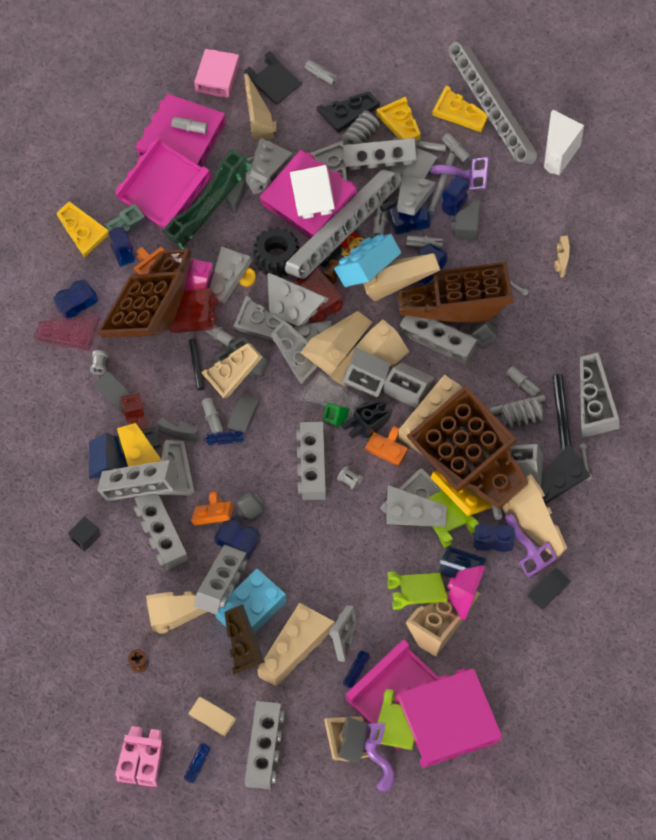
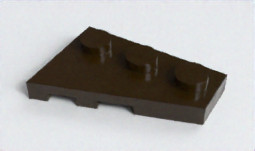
[224,604,265,675]

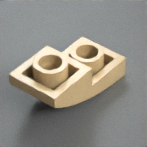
[554,235,570,278]
[188,697,236,736]

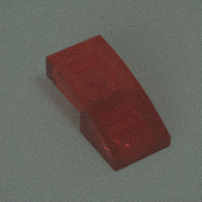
[121,393,148,431]

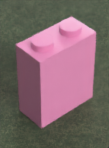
[195,49,240,98]

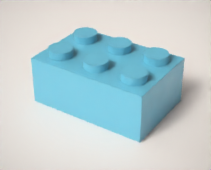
[334,234,401,287]
[215,569,287,634]

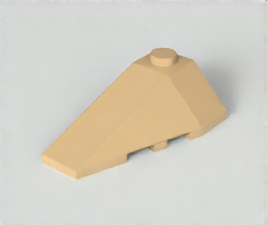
[244,74,277,141]
[363,253,441,301]
[300,311,372,376]
[330,320,410,388]
[501,474,567,559]
[146,591,228,634]

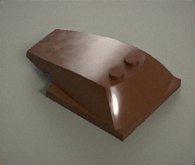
[97,248,191,338]
[398,262,514,322]
[407,385,528,509]

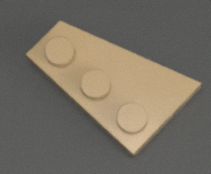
[201,343,262,399]

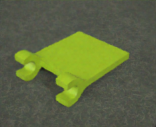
[426,490,479,548]
[387,572,448,610]
[375,689,415,750]

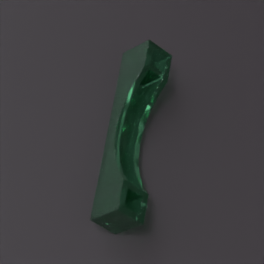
[162,148,251,249]

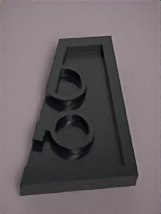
[316,91,380,133]
[541,444,590,504]

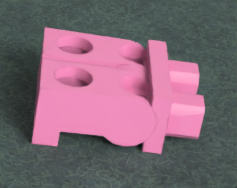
[115,726,164,787]

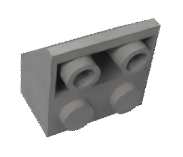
[340,348,390,398]
[384,362,435,408]
[510,444,543,487]

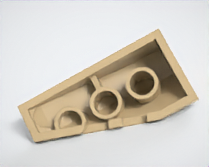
[406,591,480,657]

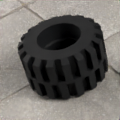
[253,227,300,277]

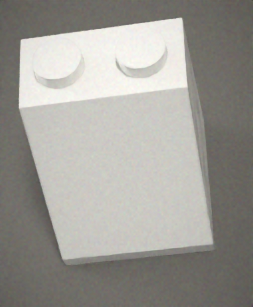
[544,110,584,175]
[290,165,335,219]

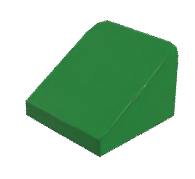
[322,402,349,426]

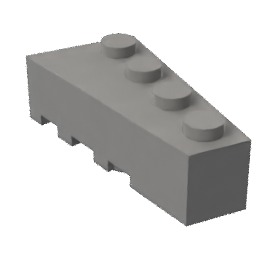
[580,353,619,438]

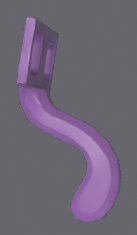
[430,157,490,190]
[505,513,557,578]
[364,723,395,792]

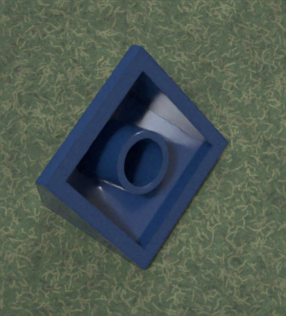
[89,433,128,478]
[439,546,486,578]

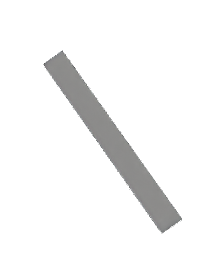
[449,42,537,165]
[285,170,401,279]

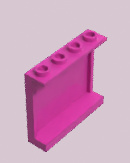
[136,94,226,168]
[115,137,212,233]
[259,150,357,239]
[346,639,438,751]
[395,668,502,769]

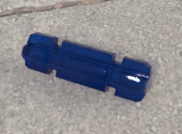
[206,431,244,445]
[343,650,369,689]
[184,743,210,783]

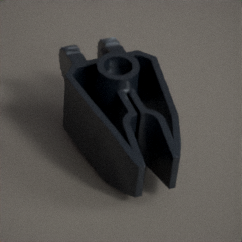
[341,401,393,438]

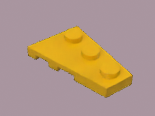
[432,85,488,133]
[376,97,421,141]
[57,202,109,258]
[117,423,161,467]
[430,471,492,516]

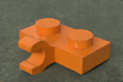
[133,247,164,275]
[365,426,408,466]
[191,491,234,526]

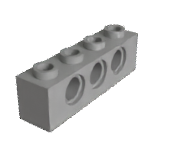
[343,138,418,170]
[399,315,477,366]
[296,422,326,500]
[97,460,179,501]
[133,493,188,571]
[194,545,247,615]
[245,701,285,790]

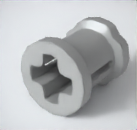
[90,350,109,375]
[337,466,363,491]

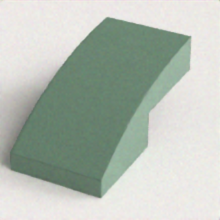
[105,204,145,241]

